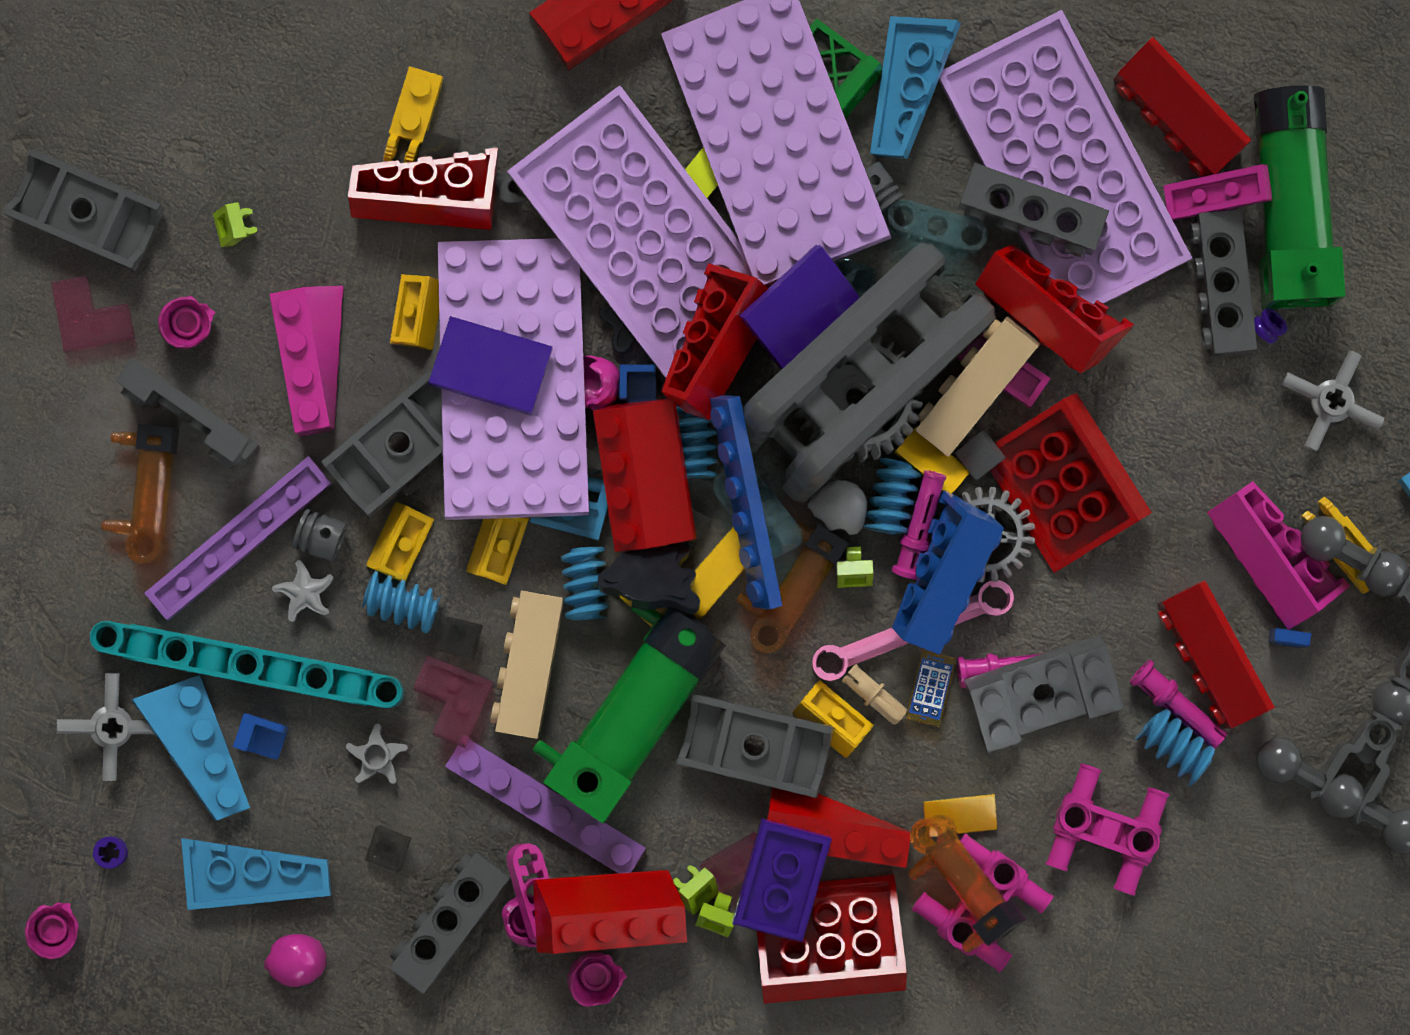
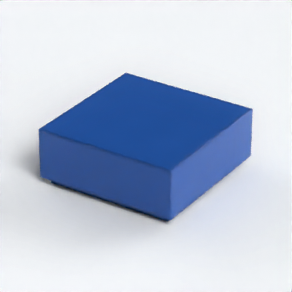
[1268,628,1311,648]

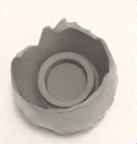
[808,480,867,535]

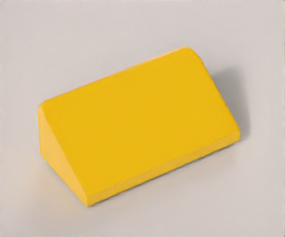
[390,274,439,350]
[894,426,970,494]
[366,502,435,581]
[466,517,529,585]
[793,679,874,758]
[922,794,997,837]

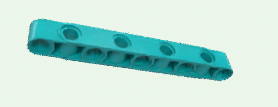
[90,621,405,708]

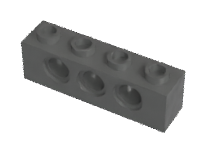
[958,163,1109,258]
[1190,209,1257,358]
[389,851,511,994]

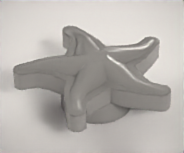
[272,560,334,622]
[346,724,409,784]

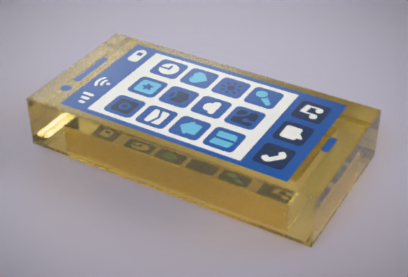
[905,650,957,728]

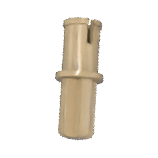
[842,664,907,725]

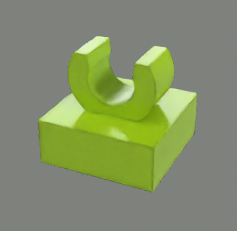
[213,203,257,247]
[836,546,874,588]
[673,865,719,915]
[695,892,734,937]

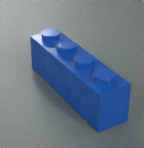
[892,490,1004,655]

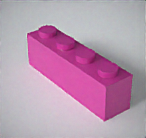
[269,285,344,437]
[1207,481,1350,630]

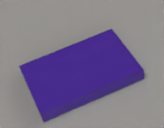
[739,244,860,369]
[428,316,553,416]
[732,818,832,942]

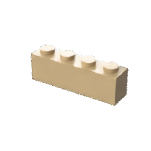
[916,317,1040,457]
[490,590,564,739]

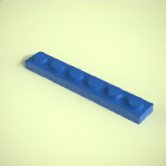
[710,395,782,610]

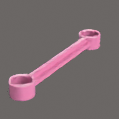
[812,580,1014,681]

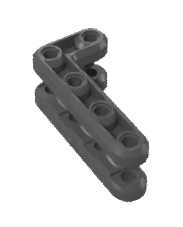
[743,242,996,503]

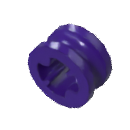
[1254,308,1287,343]
[93,836,128,869]

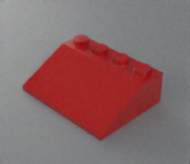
[990,392,1152,573]
[756,875,907,1004]

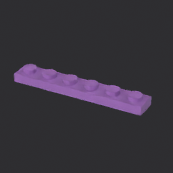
[144,456,332,621]
[445,736,646,873]

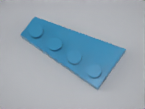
[870,16,961,159]
[131,675,250,821]
[181,838,332,910]

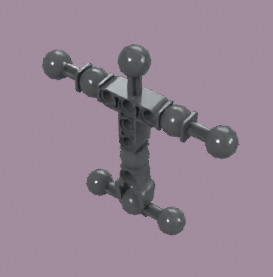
[1256,516,1410,855]

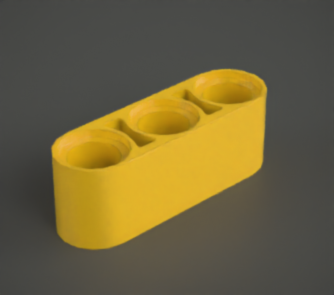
[691,527,745,620]

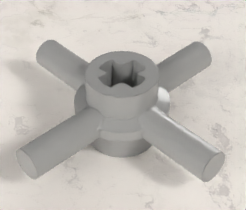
[1281,350,1384,452]
[56,673,154,781]

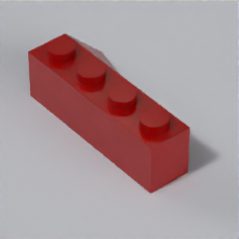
[348,148,498,230]
[975,244,1135,374]
[661,263,768,420]
[767,787,912,868]

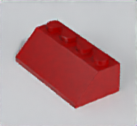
[529,0,673,71]
[1114,37,1251,177]
[593,398,697,552]
[1157,580,1275,729]
[533,870,687,954]

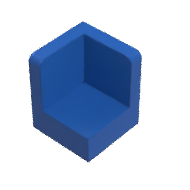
[620,365,656,404]
[233,713,289,759]

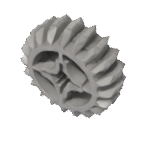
[962,487,1035,582]

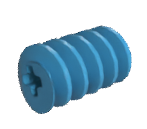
[677,406,717,478]
[863,458,922,535]
[561,547,609,621]
[362,571,442,634]
[1135,709,1215,786]

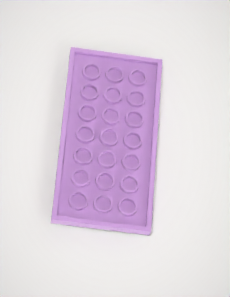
[661,0,891,287]
[939,10,1192,304]
[507,85,771,378]
[438,238,589,520]

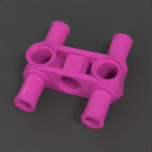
[1045,763,1170,896]
[911,833,1054,973]

